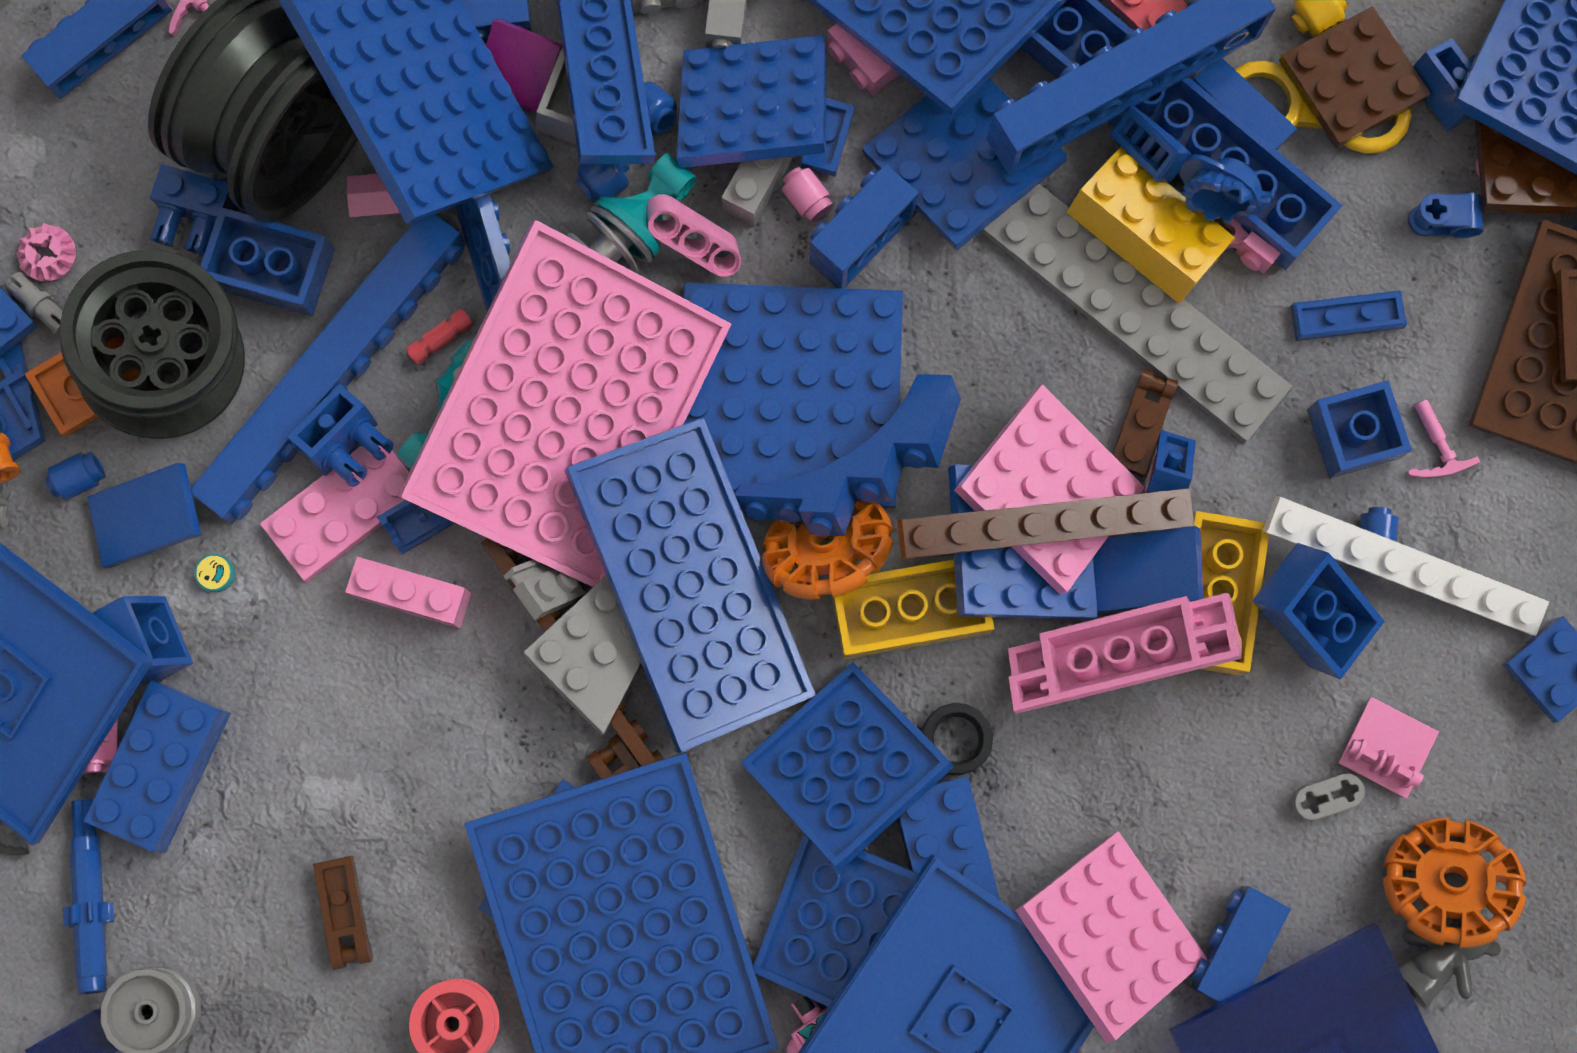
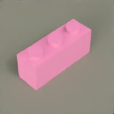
[345,557,472,629]

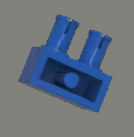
[149,164,238,256]
[287,384,394,487]

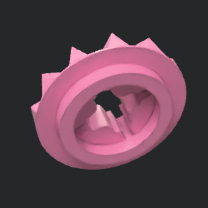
[15,223,76,282]

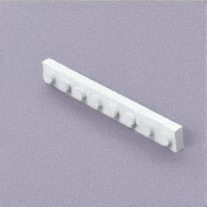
[1262,496,1549,636]

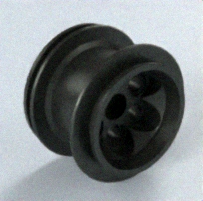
[60,250,245,439]

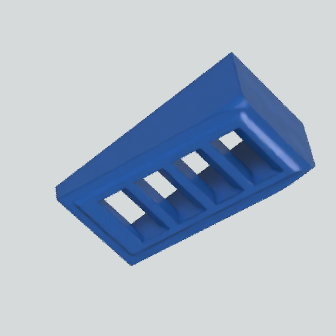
[1109,106,1192,182]

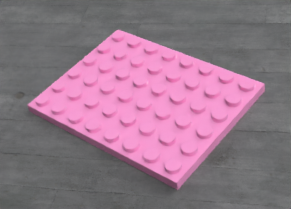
[398,220,731,587]

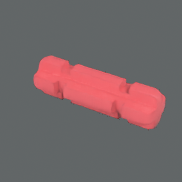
[406,309,473,365]

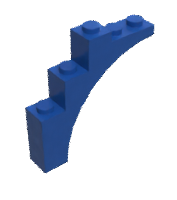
[735,374,961,536]

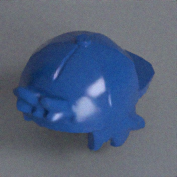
[1180,154,1275,224]

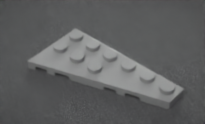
[523,576,641,736]

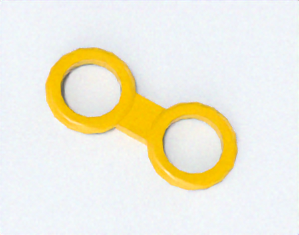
[1235,61,1412,154]

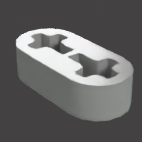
[1291,774,1365,820]

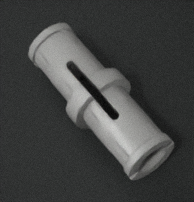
[4,272,62,337]

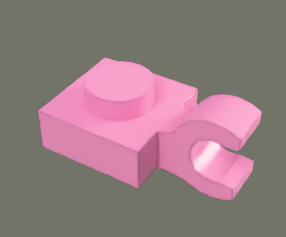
[1224,219,1281,274]

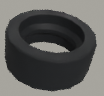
[921,703,993,776]

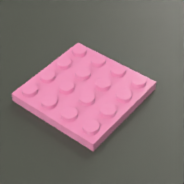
[954,384,1144,594]
[1015,831,1207,1044]

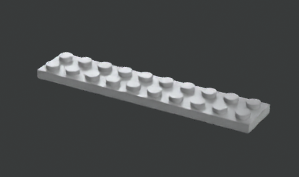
[981,184,1292,444]

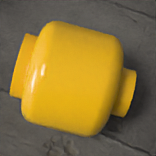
[1291,0,1348,37]

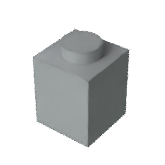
[705,0,747,49]

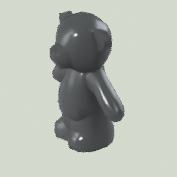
[1392,919,1501,1009]

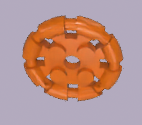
[761,500,893,600]
[1383,817,1527,948]

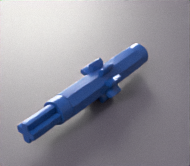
[63,799,114,995]

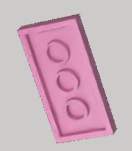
[260,445,410,583]

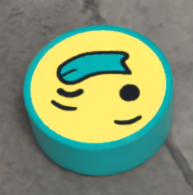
[195,554,235,592]

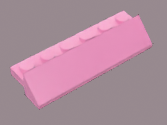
[1008,593,1242,714]

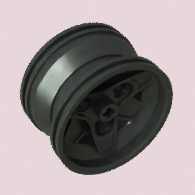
[148,0,358,223]

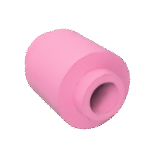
[781,167,834,223]

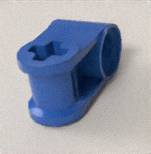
[1408,193,1484,238]

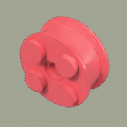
[409,978,500,1053]

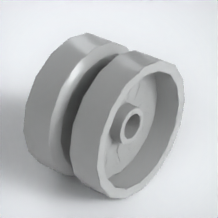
[101,967,201,1053]

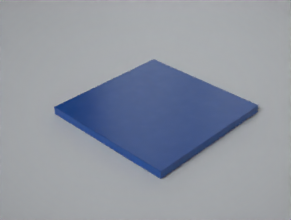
[0,543,154,846]
[798,854,1094,1053]

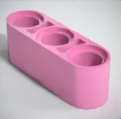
[647,194,741,277]

